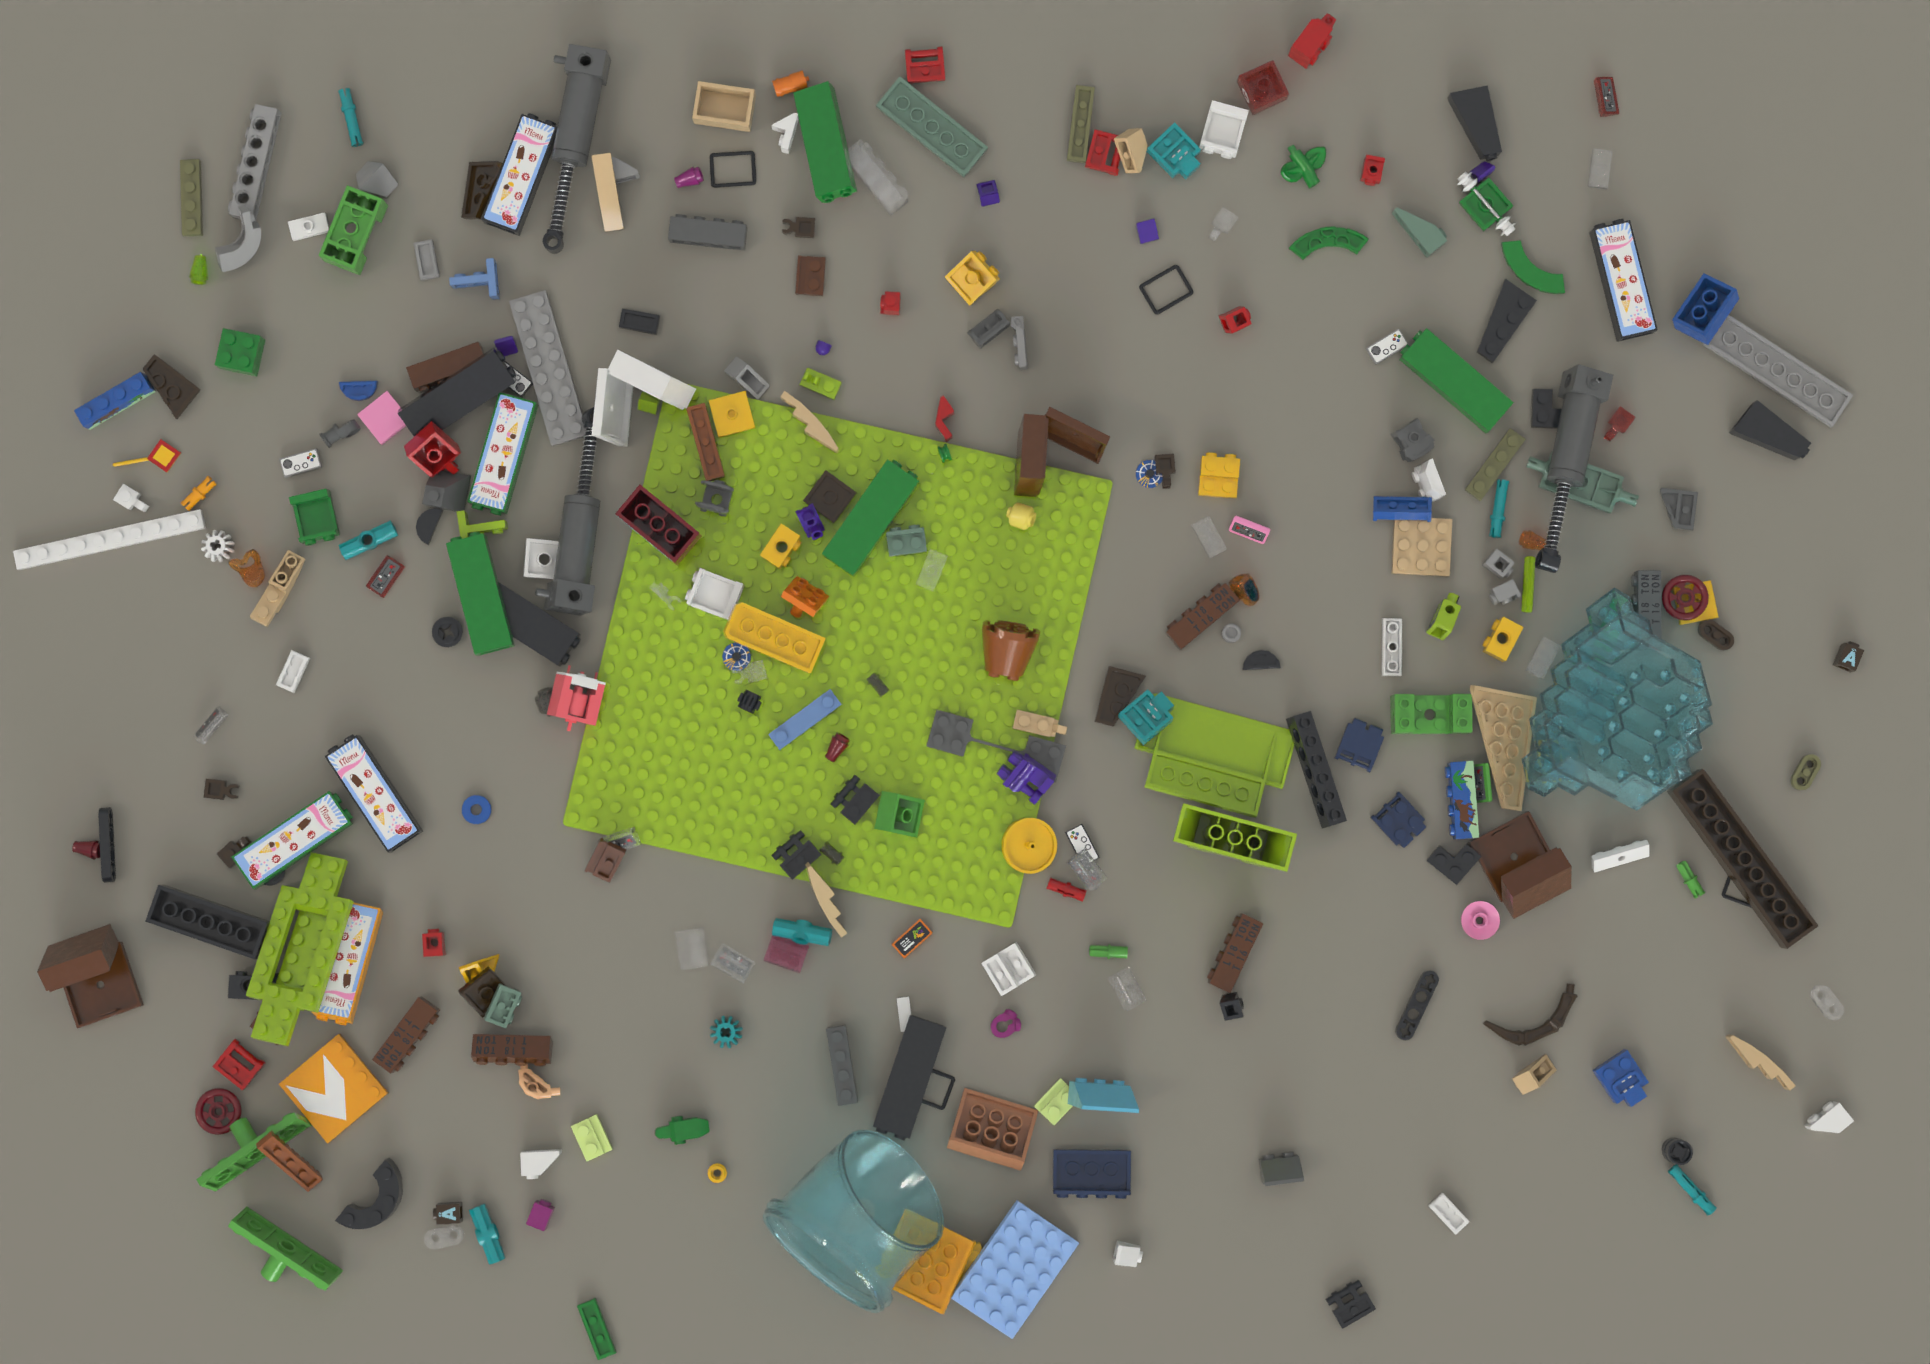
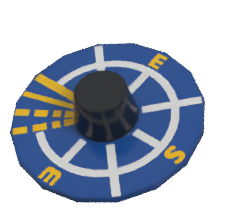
[1136,460,1162,488]
[722,643,751,671]

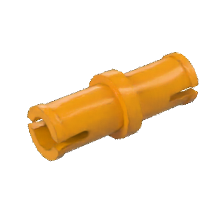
[181,476,217,511]

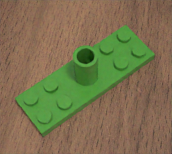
[196,1112,312,1191]
[228,1207,343,1291]

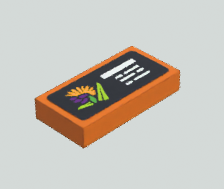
[891,919,933,959]

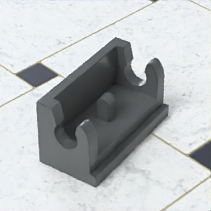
[967,309,1010,349]

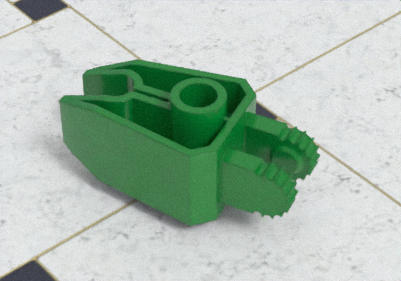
[654,1116,710,1145]

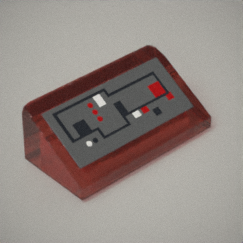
[1594,77,1619,117]
[366,555,405,598]

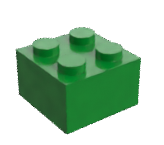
[215,328,265,377]

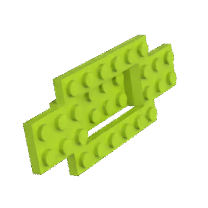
[246,852,354,1046]

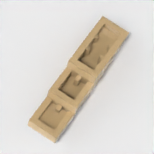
[592,153,624,232]
[781,391,839,453]
[805,862,847,938]
[1725,1034,1796,1091]

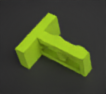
[457,510,508,539]

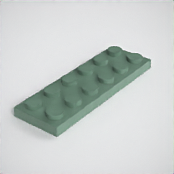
[876,77,988,177]

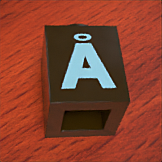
[1833,641,1864,673]
[433,1202,463,1225]

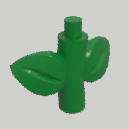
[1280,145,1326,189]

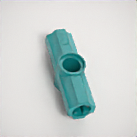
[339,520,398,560]
[772,918,832,946]
[469,1204,506,1265]

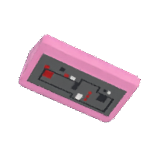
[1229,516,1270,544]

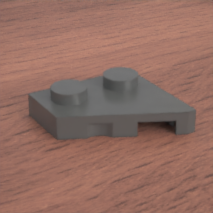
[1660,488,1698,531]

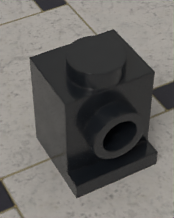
[1220,992,1244,1021]

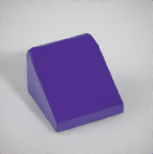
[1470,161,1496,183]
[976,180,1000,206]
[1136,219,1159,244]
[494,336,518,357]

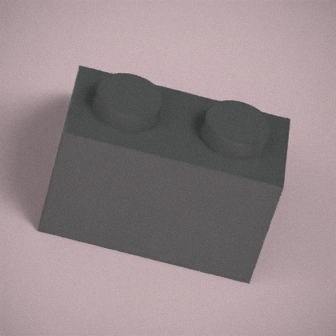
[1259,1152,1304,1186]

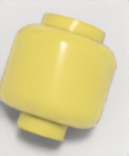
[1006,502,1036,530]

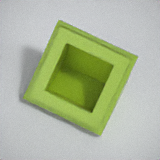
[637,391,660,415]

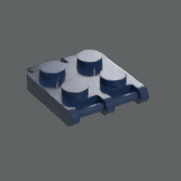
[1334,718,1384,773]
[1370,791,1426,848]

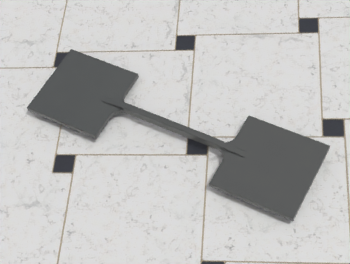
[927,710,1066,783]

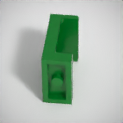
[289,489,340,546]

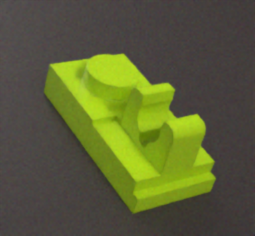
[799,368,842,400]

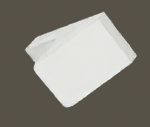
[771,113,799,154]

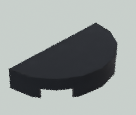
[416,508,443,545]
[1242,650,1281,670]

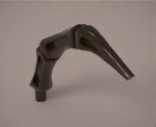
[1483,984,1578,1046]

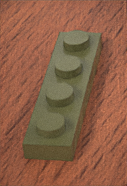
[1067,85,1095,163]
[180,159,203,236]
[1465,428,1526,501]

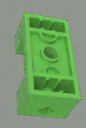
[318,185,388,275]
[1390,694,1473,734]

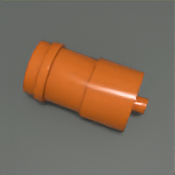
[772,70,810,97]

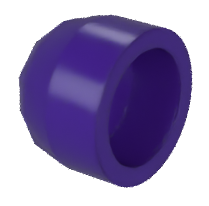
[815,340,832,355]

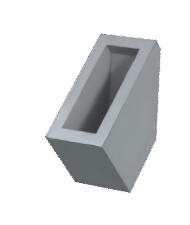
[612,157,640,184]
[724,357,770,400]

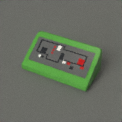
[1474,763,1492,803]

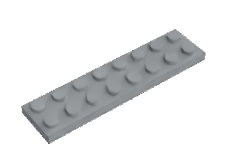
[509,290,586,447]
[1702,315,1853,428]

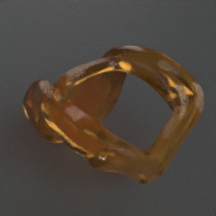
[228,549,265,587]

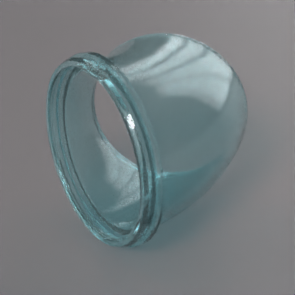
[763,1130,944,1313]

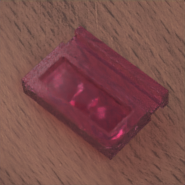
[764,935,809,973]

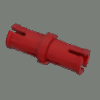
[1046,877,1087,902]

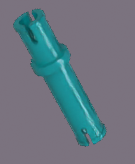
[338,88,364,147]
[1489,479,1509,538]
[1668,1164,1717,1216]

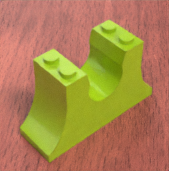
[1173,803,1297,872]

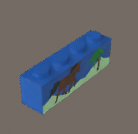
[74,372,156,430]
[1445,761,1479,839]

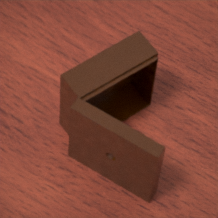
[1014,407,1110,497]
[1468,811,1572,919]
[37,924,144,1028]

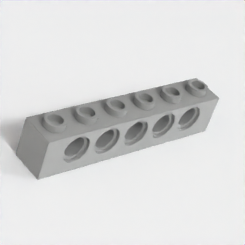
[228,104,282,221]

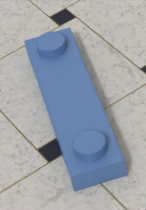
[768,689,842,750]

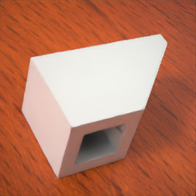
[1804,1101,1854,1133]

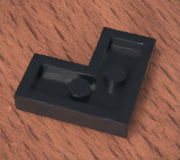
[1531,389,1562,429]
[1427,843,1482,885]

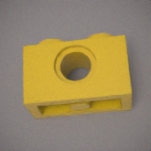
[760,523,802,569]
[1482,617,1524,662]

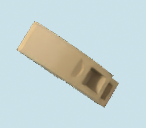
[250,550,305,627]

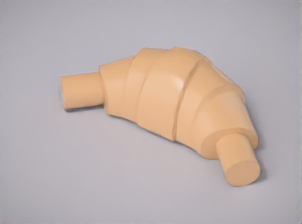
[518,1063,561,1100]

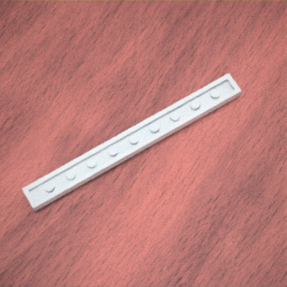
[13,509,206,570]

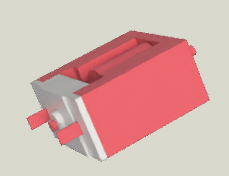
[547,665,606,731]

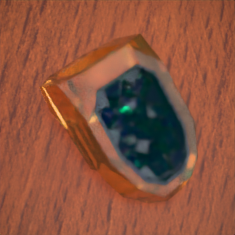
[1228,573,1259,606]

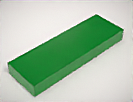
[577,1298,617,1360]

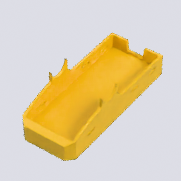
[723,602,826,674]

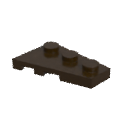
[461,161,503,219]
[143,354,201,419]
[1094,666,1146,727]

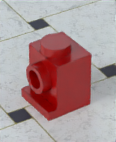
[1360,155,1385,186]
[880,291,901,315]
[1218,306,1252,334]
[422,929,446,957]

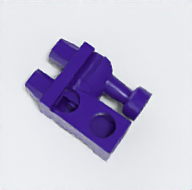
[997,751,1057,805]

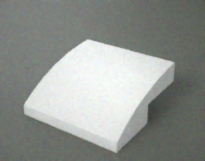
[981,942,1036,996]

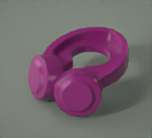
[991,1009,1021,1038]

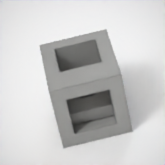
[1482,549,1515,579]
[1489,579,1521,605]

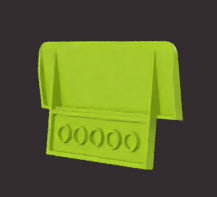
[1134,693,1294,818]

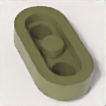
[1790,754,1821,790]

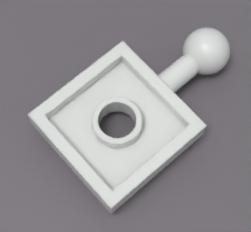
[523,538,558,580]

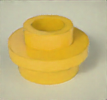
[707,1163,727,1183]

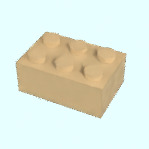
[692,81,756,132]

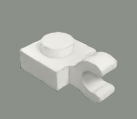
[113,484,149,512]

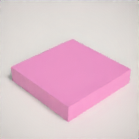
[357,391,406,445]

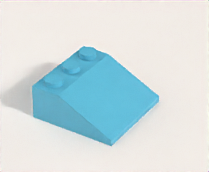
[1068,1078,1139,1113]

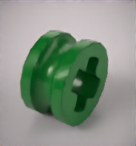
[937,444,952,463]

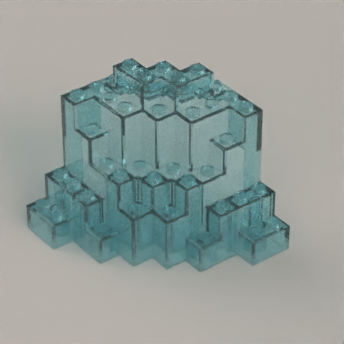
[1522,588,1713,811]

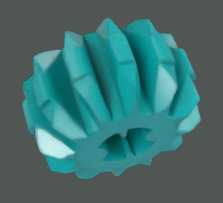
[710,1016,743,1048]

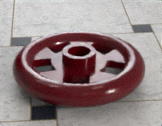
[1662,575,1709,621]
[195,1088,242,1135]

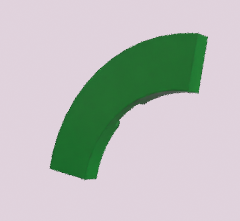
[1289,226,1369,260]
[1501,240,1565,294]

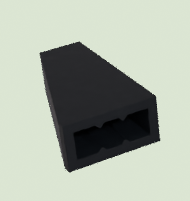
[1448,85,1502,161]
[1729,400,1811,460]

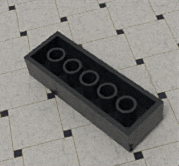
[145,885,270,959]

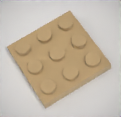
[1391,518,1452,577]

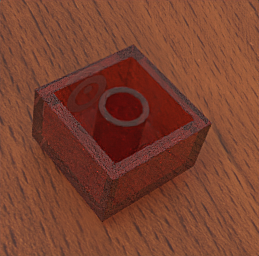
[1237,60,1289,115]

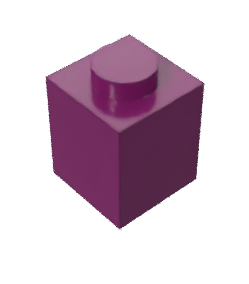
[526,1199,555,1231]

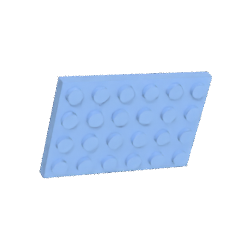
[951,1200,1079,1339]

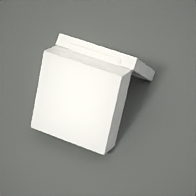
[592,350,696,447]

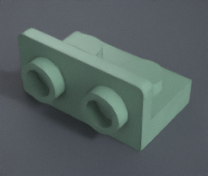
[886,525,927,557]
[484,983,522,1028]

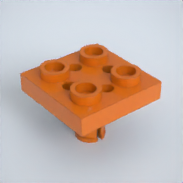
[781,576,829,618]

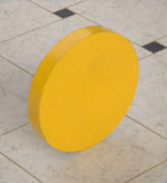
[1002,818,1057,874]

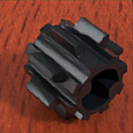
[737,689,762,714]

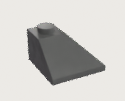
[422,470,471,512]

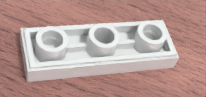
[1381,618,1402,676]
[1591,840,1649,873]

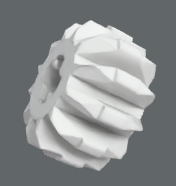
[201,530,235,562]

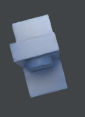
[449,258,500,300]

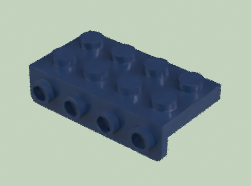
[1053,1149,1131,1199]

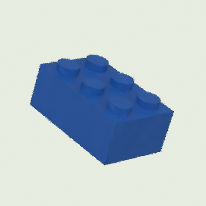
[1672,273,1739,345]

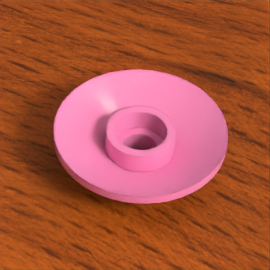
[1461,901,1500,940]

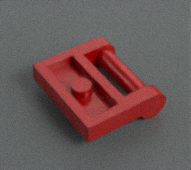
[905,46,945,84]
[1085,129,1120,176]
[212,1039,266,1091]

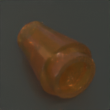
[1519,530,1546,551]

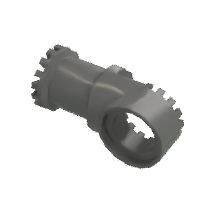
[319,419,361,448]

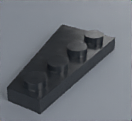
[1477,279,1537,363]

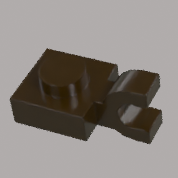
[1154,453,1176,489]
[217,836,252,868]

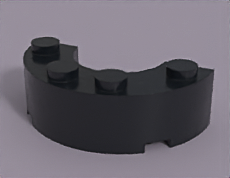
[335,1158,403,1229]

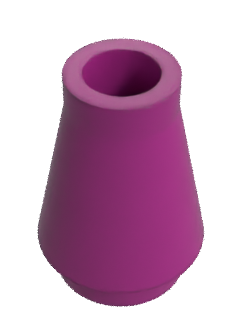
[674,166,704,188]

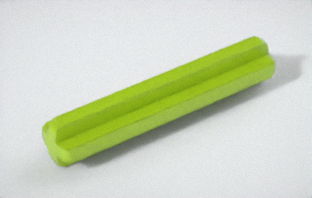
[1521,556,1536,613]

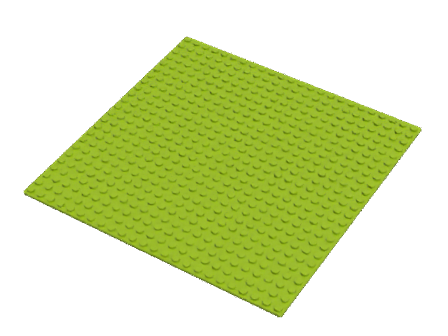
[563,384,1113,928]

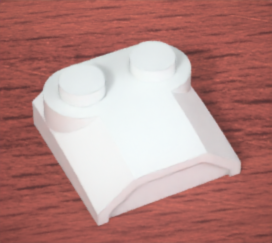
[1412,458,1446,502]

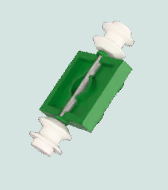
[1457,172,1516,236]

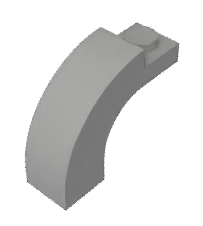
[215,205,261,272]

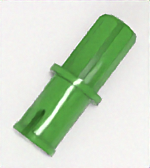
[1676,861,1705,898]
[1089,944,1128,959]

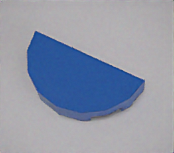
[339,381,378,401]

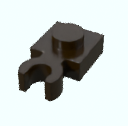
[782,217,815,238]
[203,779,240,800]

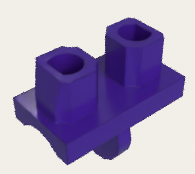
[795,503,825,540]

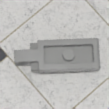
[1011,316,1028,370]

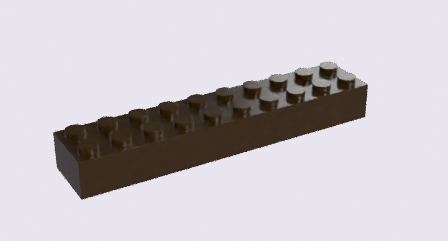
[1667,769,1818,949]

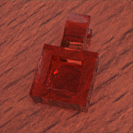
[1604,406,1636,442]

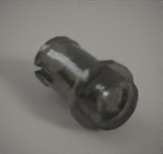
[866,673,890,698]
[819,842,844,865]

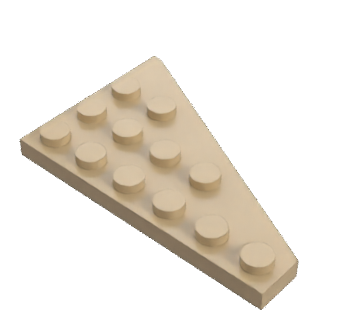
[1470,685,1537,811]

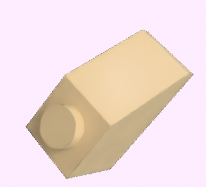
[1114,128,1148,173]
[1512,1054,1557,1095]

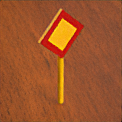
[113,439,181,473]

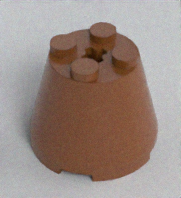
[982,620,1040,681]

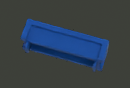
[1373,496,1432,522]

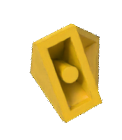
[459,954,500,983]

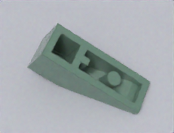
[1392,207,1448,258]

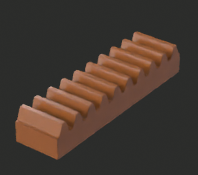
[687,403,725,481]
[256,1130,323,1192]

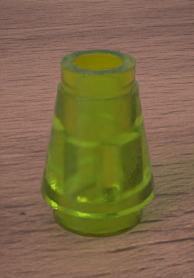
[189,255,208,285]

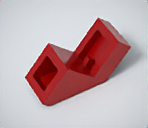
[935,395,954,442]

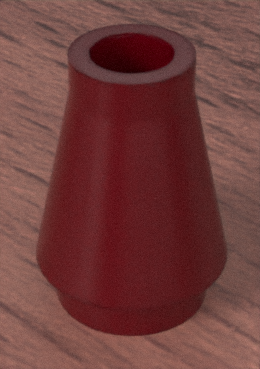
[825,732,850,762]
[72,841,100,860]

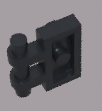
[830,775,880,825]
[772,830,822,880]
[1325,1280,1376,1329]

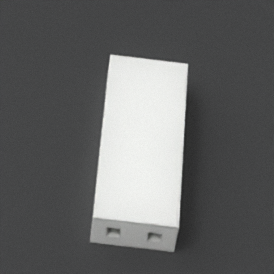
[897,997,911,1032]

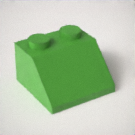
[874,791,925,838]

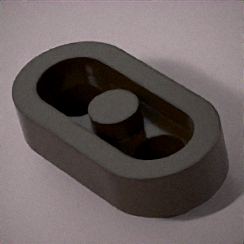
[1698,620,1734,651]

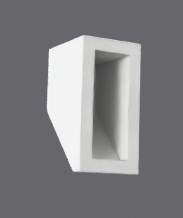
[520,1149,562,1179]
[1113,1240,1143,1267]

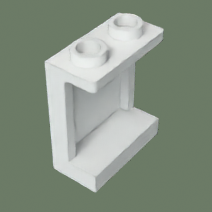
[1199,100,1249,159]
[685,568,745,620]

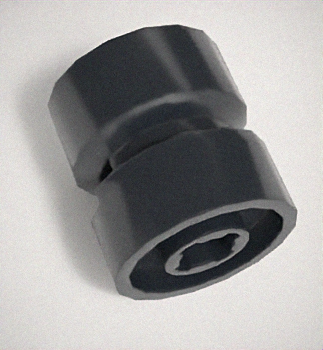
[1662,1137,1693,1165]

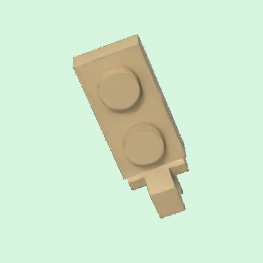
[1012,710,1067,737]

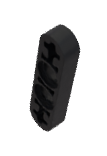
[98,807,116,883]
[1395,971,1439,1041]

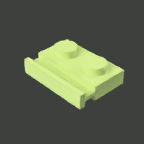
[1034,1078,1073,1125]
[571,1114,613,1161]

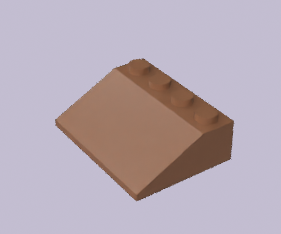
[947,1088,1038,1171]

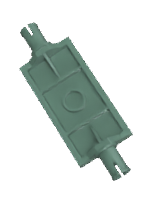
[1526,451,1639,513]

